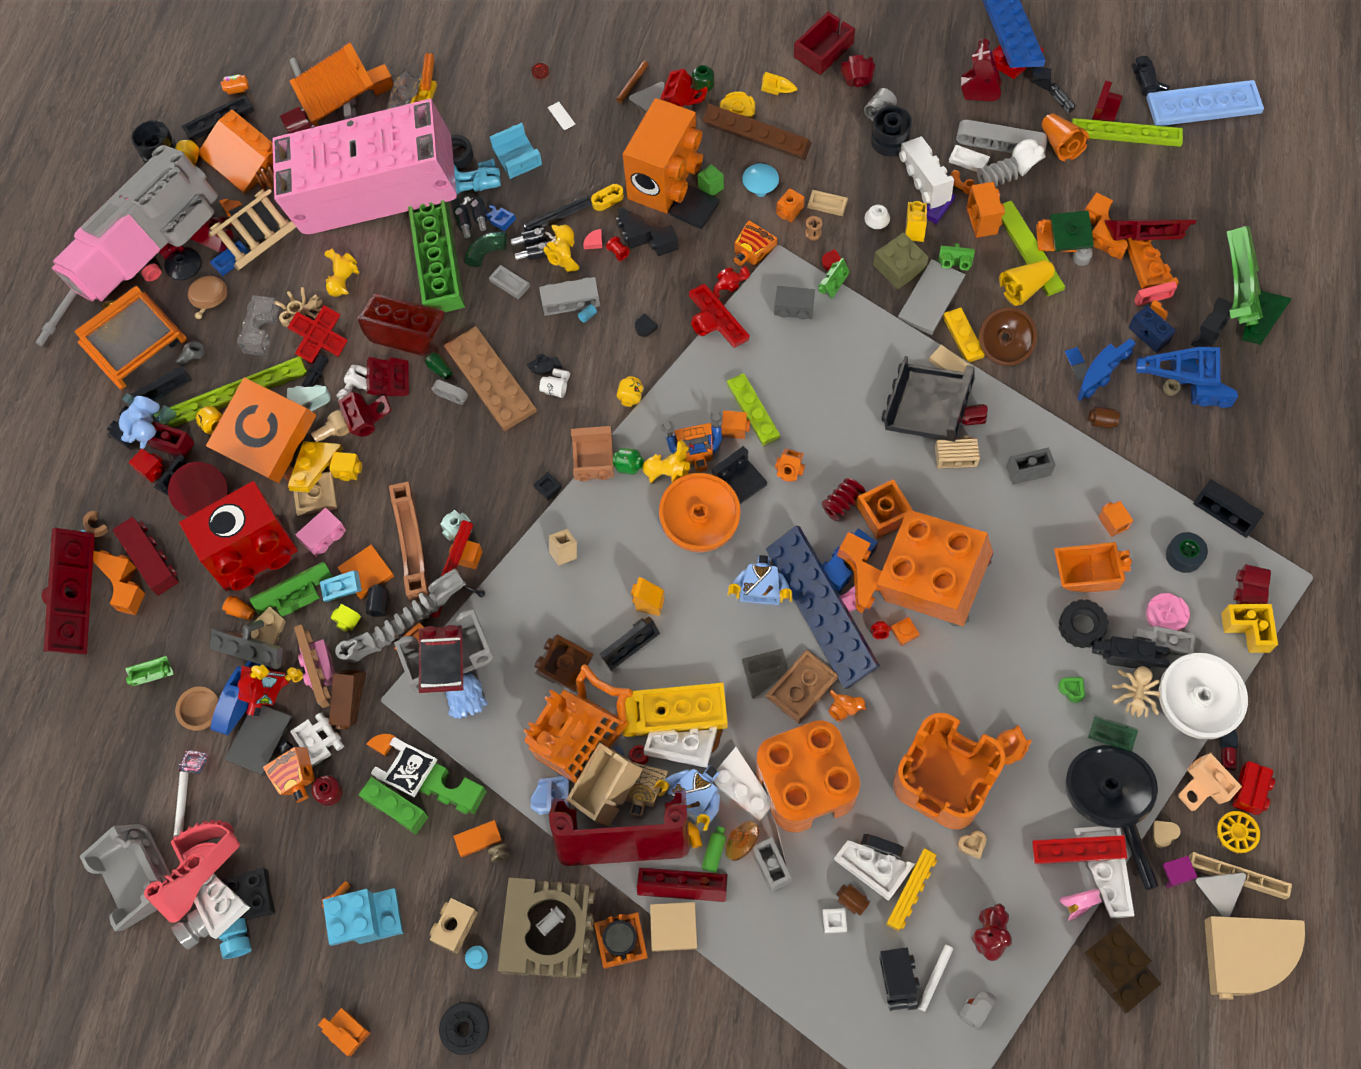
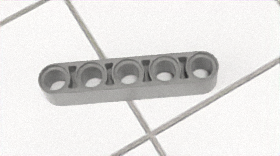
[956,120,1048,154]

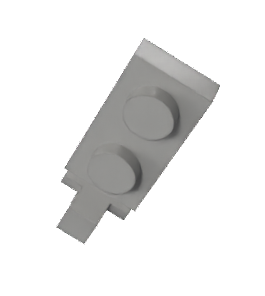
[1133,626,1196,656]

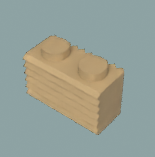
[935,436,980,469]

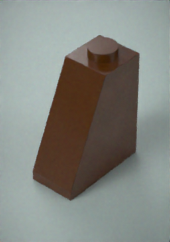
[329,669,366,729]

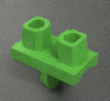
[937,243,975,271]

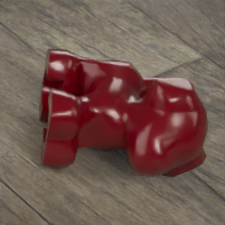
[971,903,1012,961]

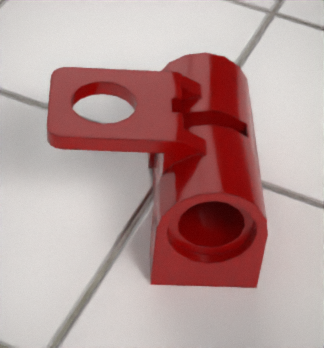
[660,68,708,107]

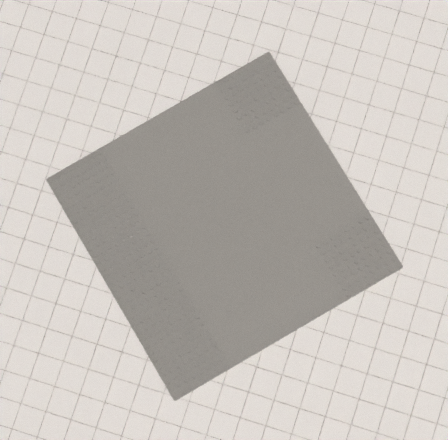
[381,245,1313,1069]

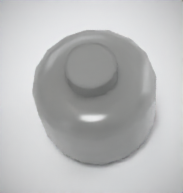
[1072,248,1093,266]

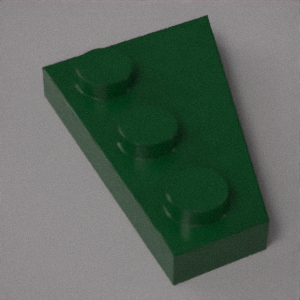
[1241,290,1292,345]

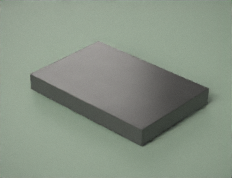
[225,705,293,776]

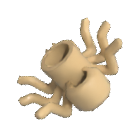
[275,287,323,327]
[1112,666,1160,718]

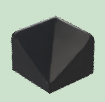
[1030,67,1051,90]

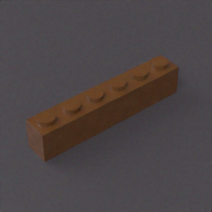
[702,104,812,161]

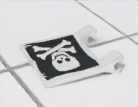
[371,737,438,797]

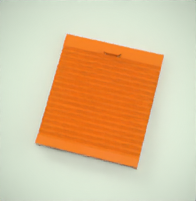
[290,43,374,127]

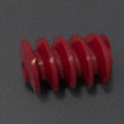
[822,478,866,522]

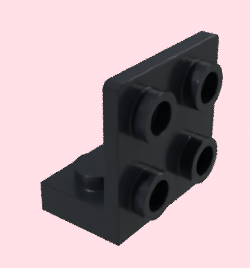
[229,201,279,245]
[712,446,767,504]

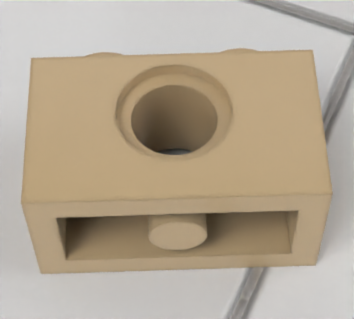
[430,898,478,954]

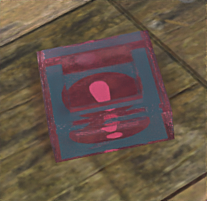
[178,750,208,774]

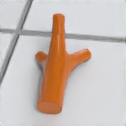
[322,881,351,908]

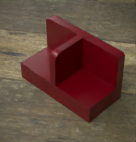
[1092,80,1123,122]

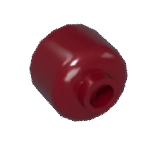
[312,775,343,806]

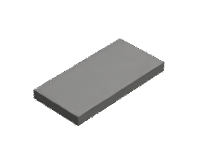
[898,259,966,335]

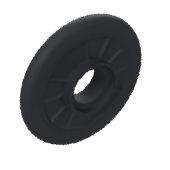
[439,1002,489,1055]

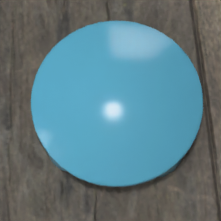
[743,164,779,197]

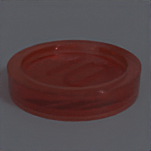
[531,63,549,79]

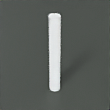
[174,771,189,837]
[918,945,953,1012]

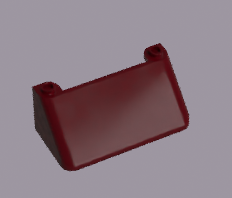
[549,790,690,866]

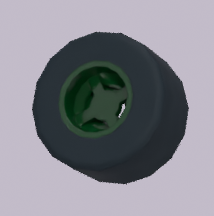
[1165,532,1208,573]

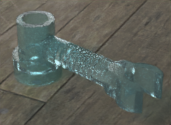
[122,393,177,426]

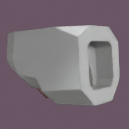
[958,992,997,1030]

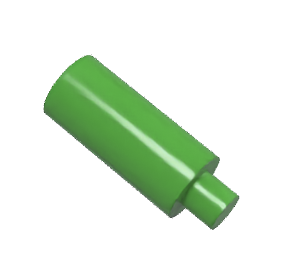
[701,826,726,873]

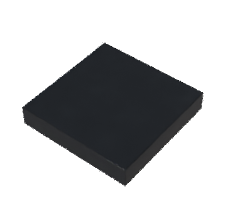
[670,185,720,230]

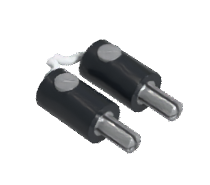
[454,197,488,238]
[511,227,556,260]

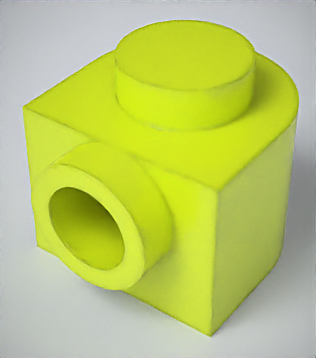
[331,604,361,632]

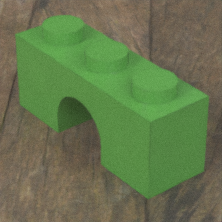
[418,763,487,815]
[359,777,428,835]

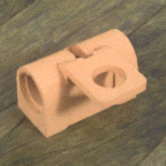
[1178,753,1242,811]

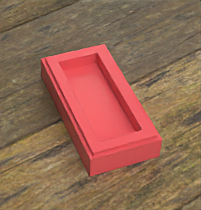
[1134,281,1177,306]

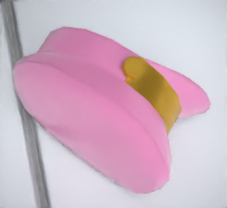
[1059,889,1102,921]

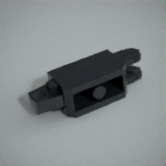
[1092,636,1170,669]

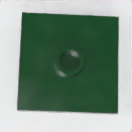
[1050,210,1094,252]

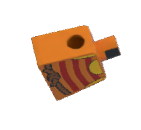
[734,220,777,266]
[263,747,315,802]

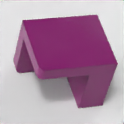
[1163,856,1197,889]

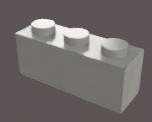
[539,277,600,316]

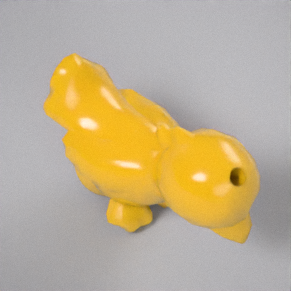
[543,224,579,272]
[324,249,359,297]
[642,440,690,484]

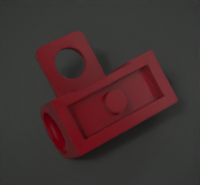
[190,216,233,252]
[338,391,391,437]

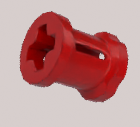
[606,236,630,261]

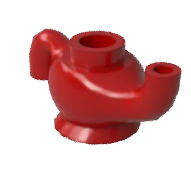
[712,266,750,298]

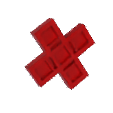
[287,305,348,364]

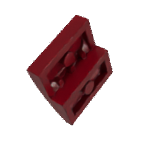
[367,357,409,396]

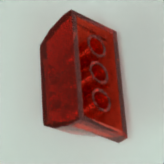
[358,293,445,356]

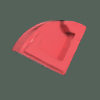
[583,229,602,249]

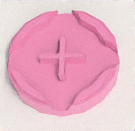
[1146,593,1190,631]

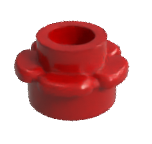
[870,621,891,640]
[628,745,649,765]

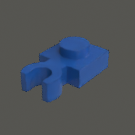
[486,205,516,231]

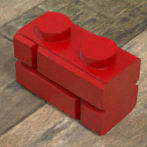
[1232,761,1275,815]

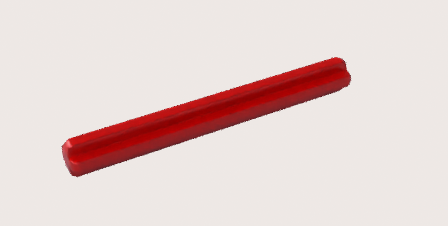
[429,520,473,618]

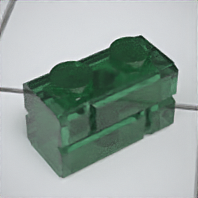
[1088,715,1138,751]

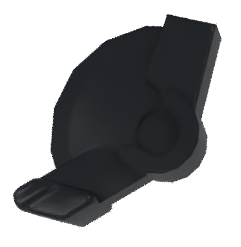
[526,354,562,375]

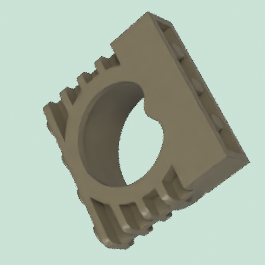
[498,878,595,979]

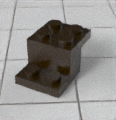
[1084,923,1161,1014]

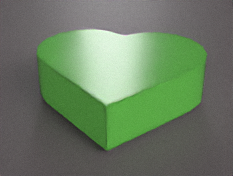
[1058,677,1085,703]

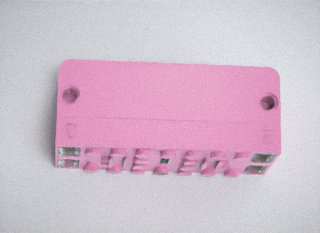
[273,99,457,234]

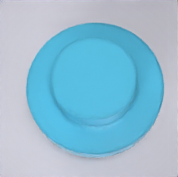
[465,946,488,969]

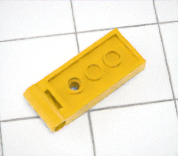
[622,683,728,737]

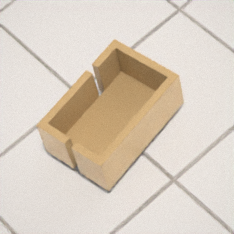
[566,743,643,827]

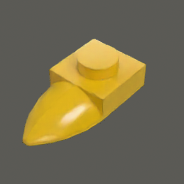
[761,72,797,96]

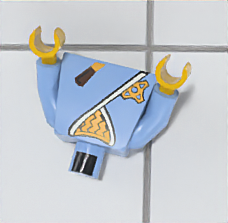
[727,555,792,605]
[653,765,720,831]

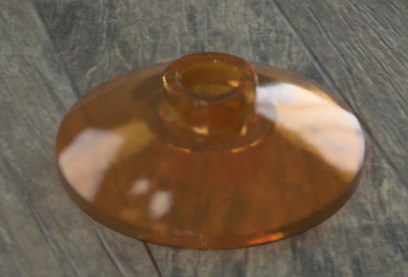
[725,820,759,861]

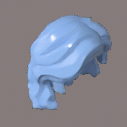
[445,672,488,719]

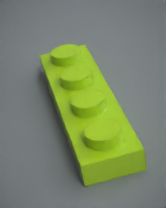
[727,373,780,446]

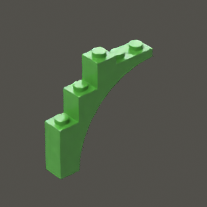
[1227,226,1263,326]

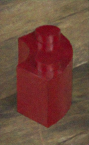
[279,107,315,134]

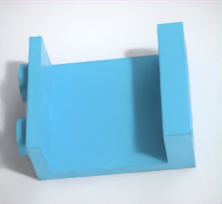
[489,123,542,179]

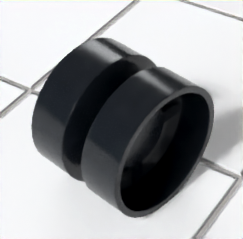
[871,106,912,157]

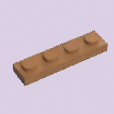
[294,624,331,708]

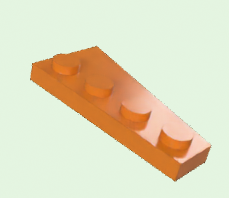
[1125,237,1180,289]

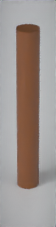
[616,61,649,103]

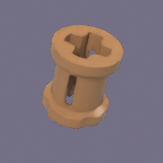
[805,216,822,241]

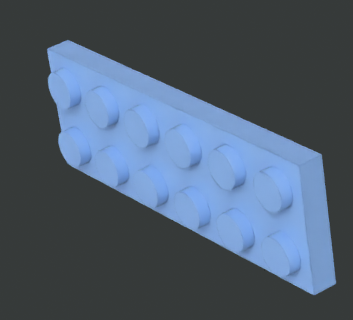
[1146,80,1264,126]

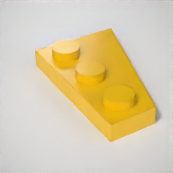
[288,441,343,492]

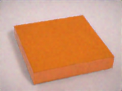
[337,545,394,600]

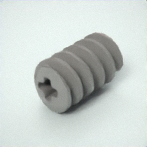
[977,156,1018,187]

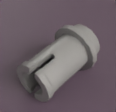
[536,906,566,936]

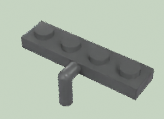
[210,620,283,669]

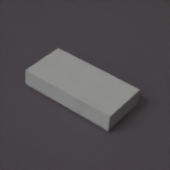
[489,265,530,300]

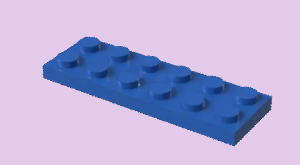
[982,0,1045,68]

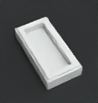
[949,145,990,172]

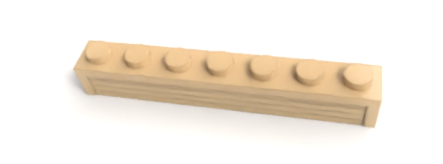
[1189,852,1292,899]

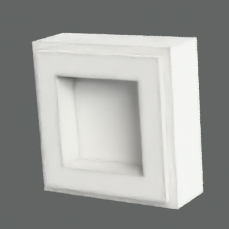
[822,908,847,934]

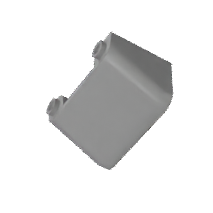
[80,824,171,932]

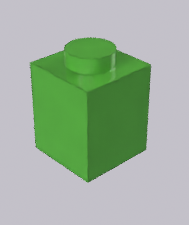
[698,164,724,196]

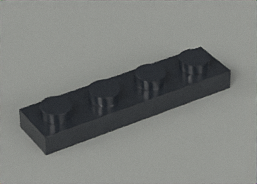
[182,95,254,142]

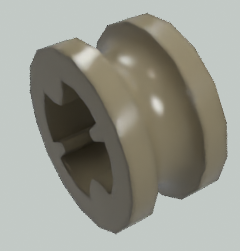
[488,844,510,863]

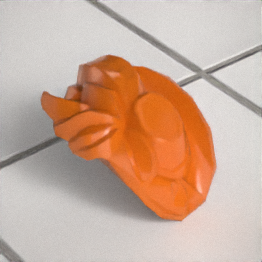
[995,725,1032,765]

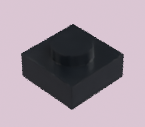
[533,472,562,501]

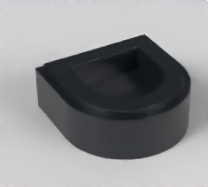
[635,314,658,337]

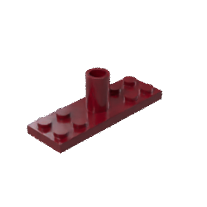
[41,528,95,655]

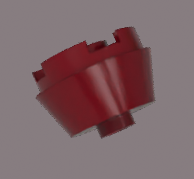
[840,55,876,87]

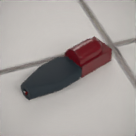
[1220,729,1238,771]

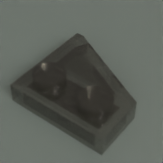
[742,648,788,699]

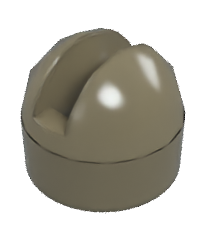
[1163,379,1181,396]

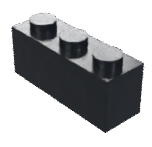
[1193,479,1264,538]

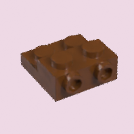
[534,634,594,692]

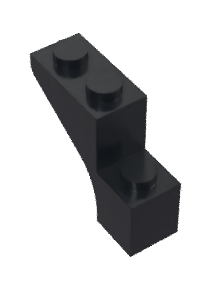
[615,208,679,256]

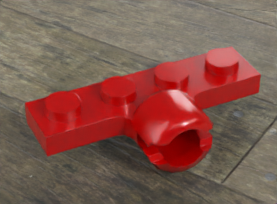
[689,283,750,348]

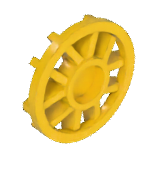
[1217,811,1260,854]

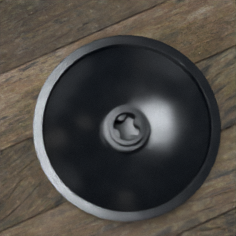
[1065,745,1158,828]

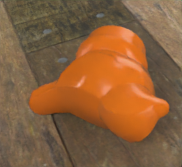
[828,690,866,722]

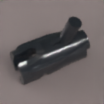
[1132,56,1170,96]

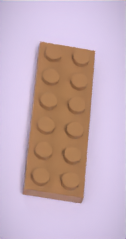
[444,326,537,432]

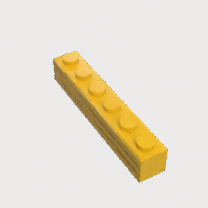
[886,848,937,932]

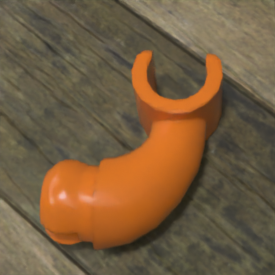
[950,170,974,194]

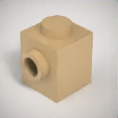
[549,529,577,566]

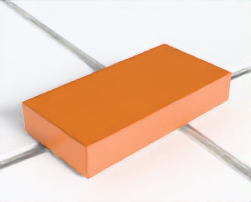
[454,820,503,858]

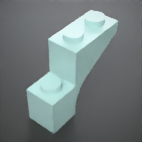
[287,385,331,411]

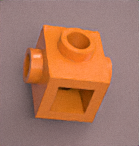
[775,448,805,482]

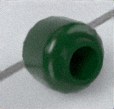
[691,65,714,93]

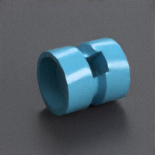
[218,918,252,959]

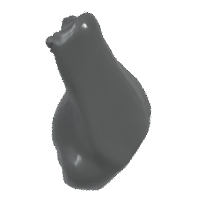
[175,342,205,366]

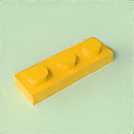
[943,307,984,363]

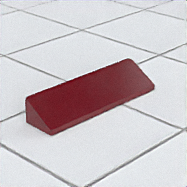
[637,867,728,902]

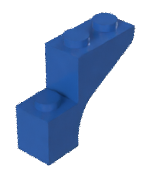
[1170,358,1238,408]

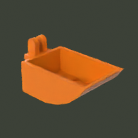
[1054,542,1132,592]

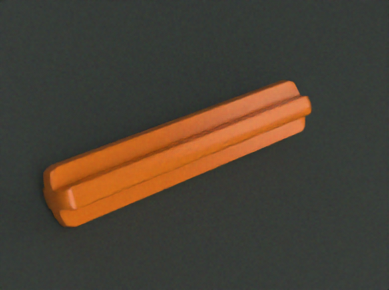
[421,53,434,91]

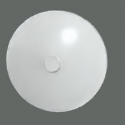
[1159,653,1248,739]

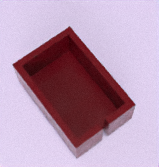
[794,11,855,75]

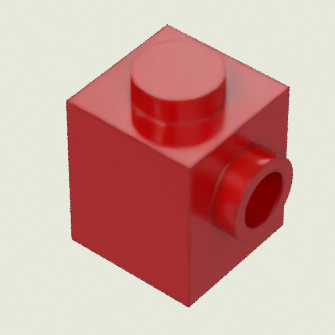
[128,449,165,483]

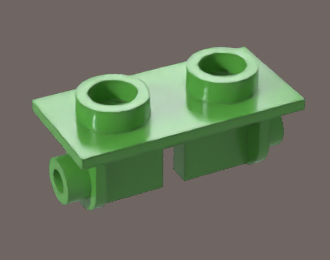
[818,258,850,299]
[125,656,174,686]

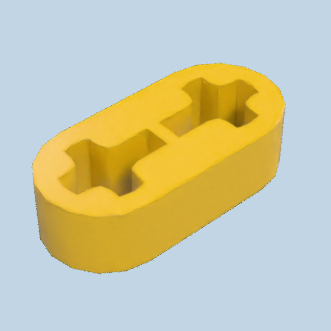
[591,184,624,211]

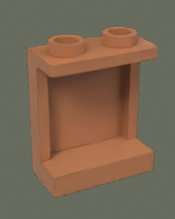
[571,426,614,482]

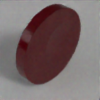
[168,462,229,517]

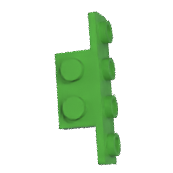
[250,562,333,617]

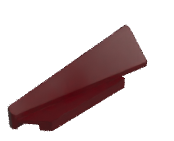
[1105,219,1197,241]

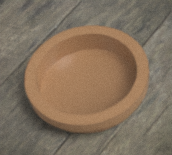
[188,276,228,309]
[175,687,219,731]

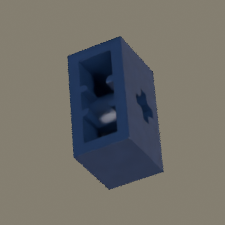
[1128,305,1176,353]

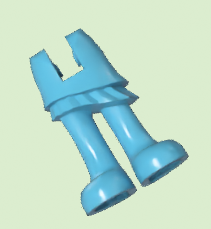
[454,164,501,194]

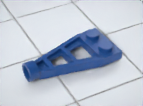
[1136,347,1220,386]

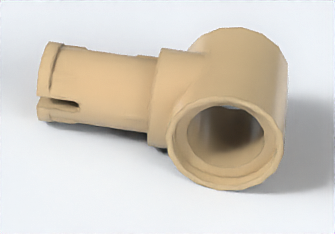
[311,410,349,442]

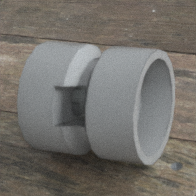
[864,88,897,121]
[171,908,209,950]

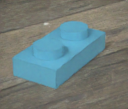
[320,570,362,602]

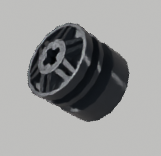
[131,120,177,164]

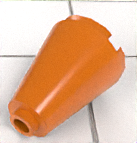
[1042,114,1089,162]

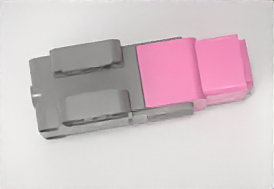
[52,145,218,302]

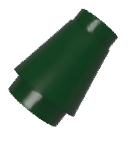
[425,352,453,380]

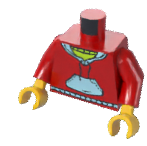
[238,665,303,716]

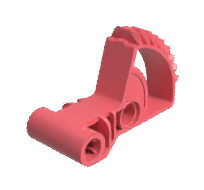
[144,819,240,923]

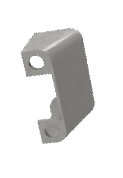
[394,609,493,692]

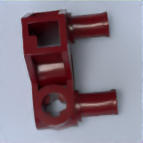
[961,38,1001,102]

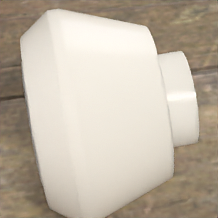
[865,205,890,229]

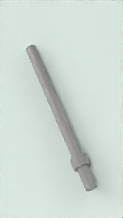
[35,289,77,346]

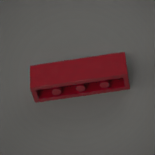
[112,517,179,596]

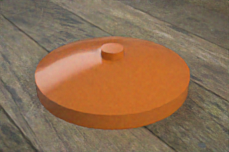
[659,473,740,552]

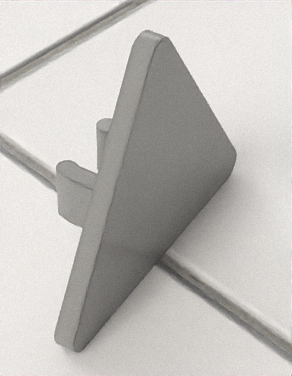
[629,82,664,112]
[1195,872,1246,917]

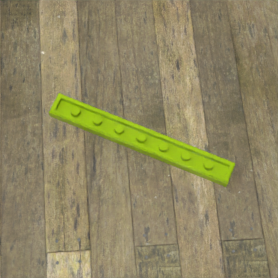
[155,357,308,428]

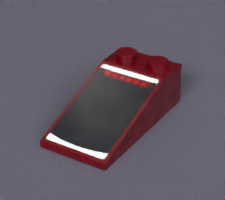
[419,625,464,693]

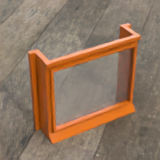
[74,286,188,390]

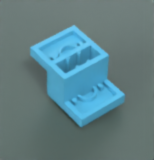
[323,888,403,946]

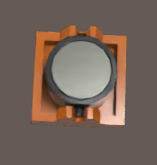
[594,912,648,969]

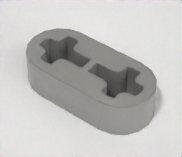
[431,380,468,405]

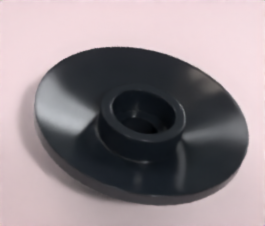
[164,248,202,280]

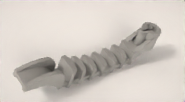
[336,569,466,663]

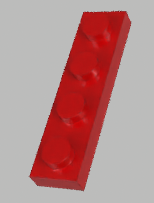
[1032,835,1127,864]

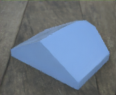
[531,776,571,815]

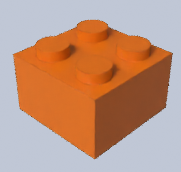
[966,182,1005,238]
[856,479,913,539]

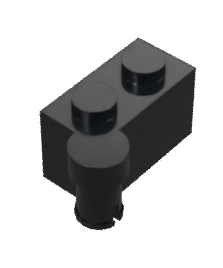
[879,947,920,1011]

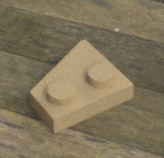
[240,607,286,645]

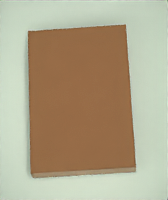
[766,649,838,724]

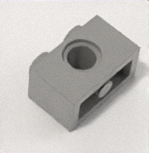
[752,838,792,892]

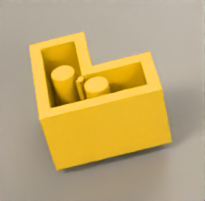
[1221,604,1278,653]

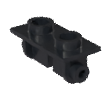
[154,455,188,496]

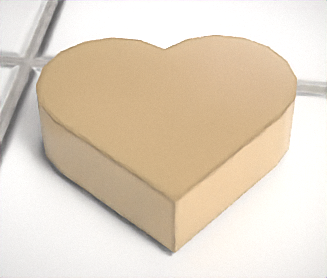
[1152,821,1180,848]
[958,831,987,860]

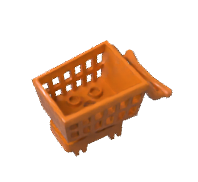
[524,664,633,783]

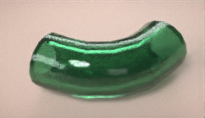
[464,232,507,267]

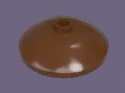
[979,307,1037,366]

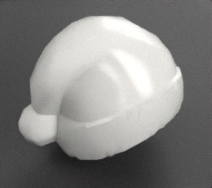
[1012,139,1046,176]

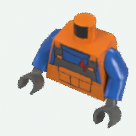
[661,412,722,472]

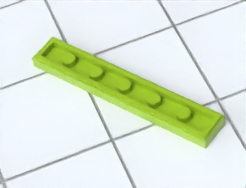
[1072,118,1183,147]
[1002,200,1065,297]

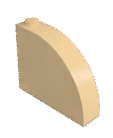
[1205,916,1305,1000]

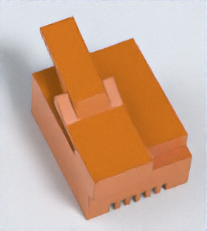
[318,1008,370,1057]

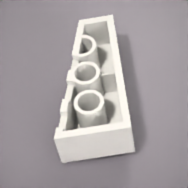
[899,136,954,209]

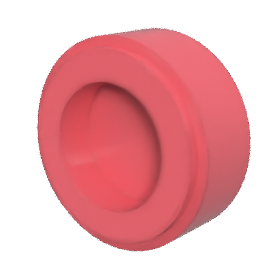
[141,264,162,281]

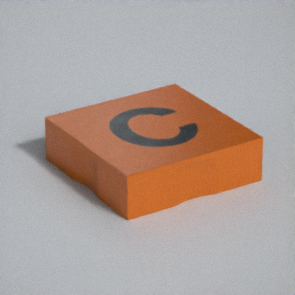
[206,377,317,484]

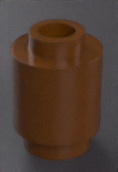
[1088,406,1120,429]
[836,883,871,916]

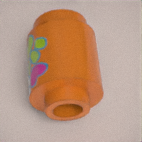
[221,74,249,95]

